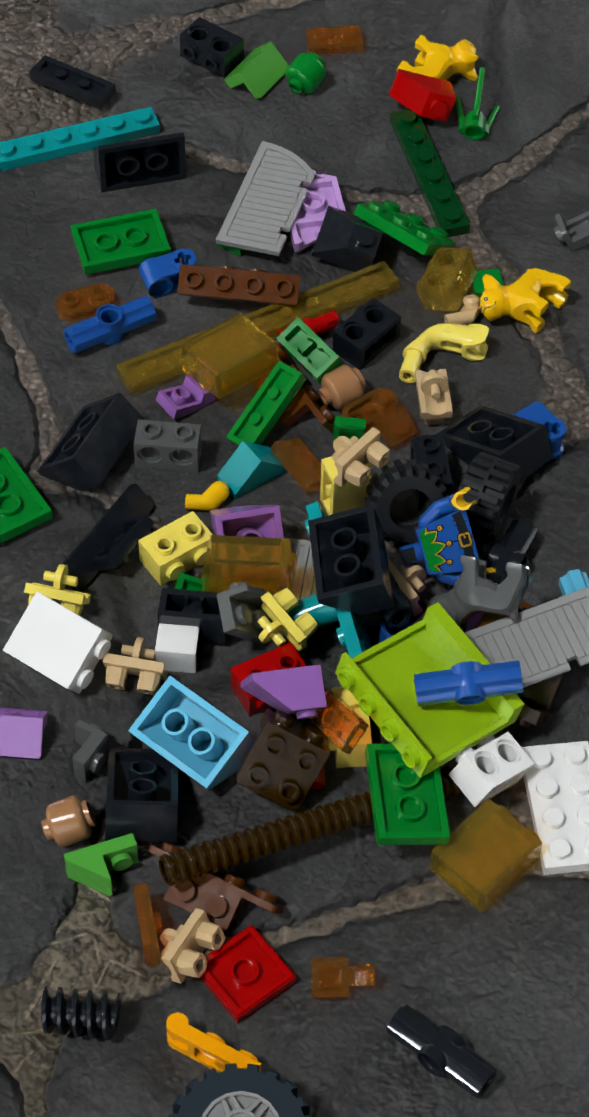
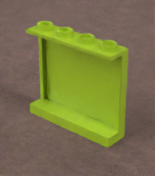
[335,602,524,778]

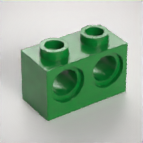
[276,317,345,385]

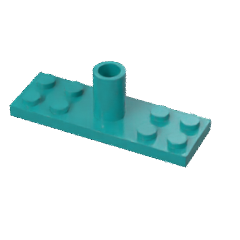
[287,501,372,658]

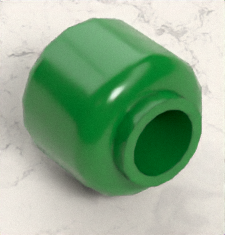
[286,52,327,94]

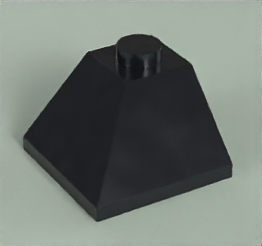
[311,205,383,275]

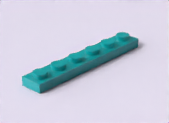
[0,107,160,171]

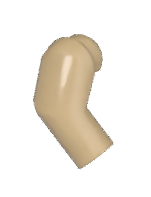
[444,295,481,325]

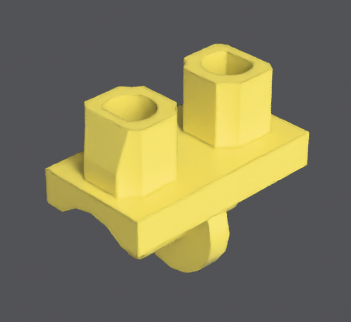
[24,564,91,615]
[257,588,318,653]

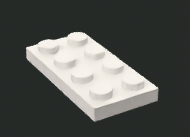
[522,741,589,875]

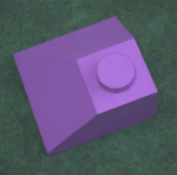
[210,505,288,580]
[240,664,327,719]

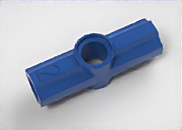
[63,296,157,353]
[414,660,524,706]

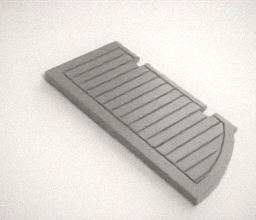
[216,141,316,256]
[465,587,589,688]

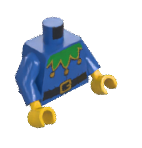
[399,487,497,586]

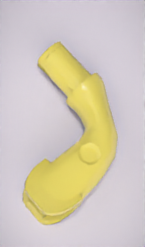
[399,323,489,383]

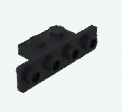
[62,483,155,592]

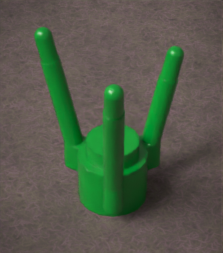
[455,67,500,140]

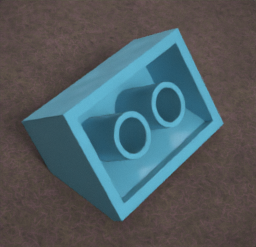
[128,676,255,790]

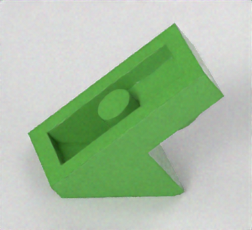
[64,833,138,896]

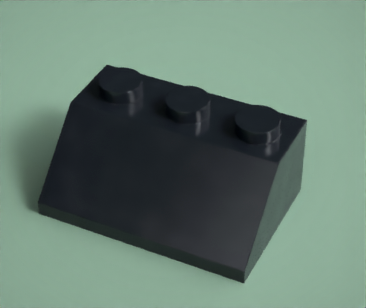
[93,132,186,193]
[37,393,145,491]
[308,504,394,615]

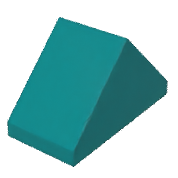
[217,441,287,499]

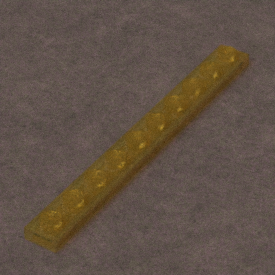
[116,261,399,393]

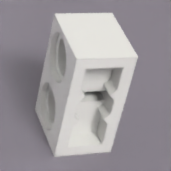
[448,732,535,807]

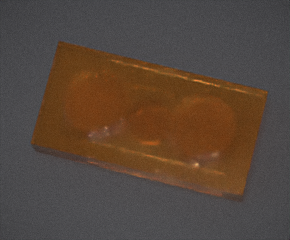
[306,25,364,55]

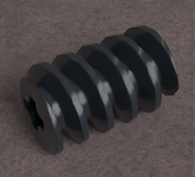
[41,985,121,1040]

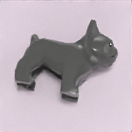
[429,555,531,633]

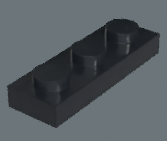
[29,55,116,109]

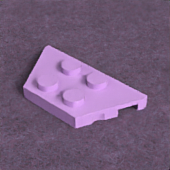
[290,174,346,252]

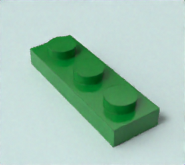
[226,361,307,446]

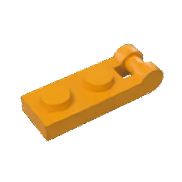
[166,1012,262,1073]

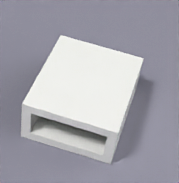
[3,592,113,694]

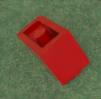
[389,69,456,122]

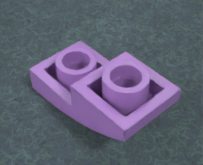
[156,369,228,419]

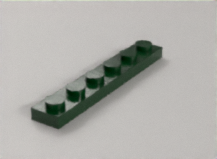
[389,109,470,237]

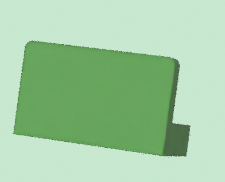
[224,41,289,100]

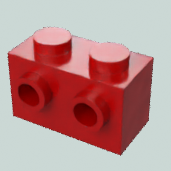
[230,642,306,717]

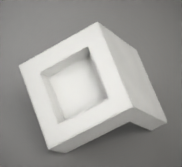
[155,623,199,673]

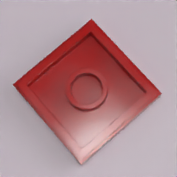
[200,924,296,1024]

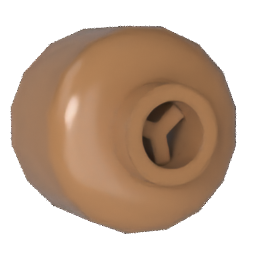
[318,365,366,411]
[41,795,97,847]

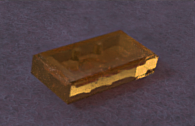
[271,437,321,492]
[309,689,369,754]
[133,883,163,966]

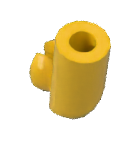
[185,481,230,511]

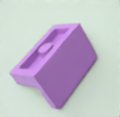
[0,707,48,759]

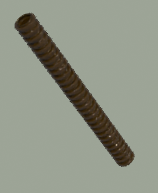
[159,766,460,887]

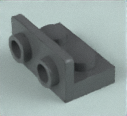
[216,582,274,643]

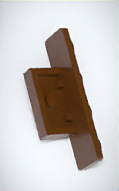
[177,264,300,306]
[252,339,335,434]
[148,841,284,931]

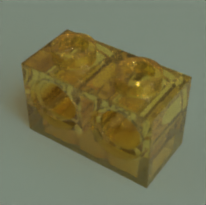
[417,247,478,311]

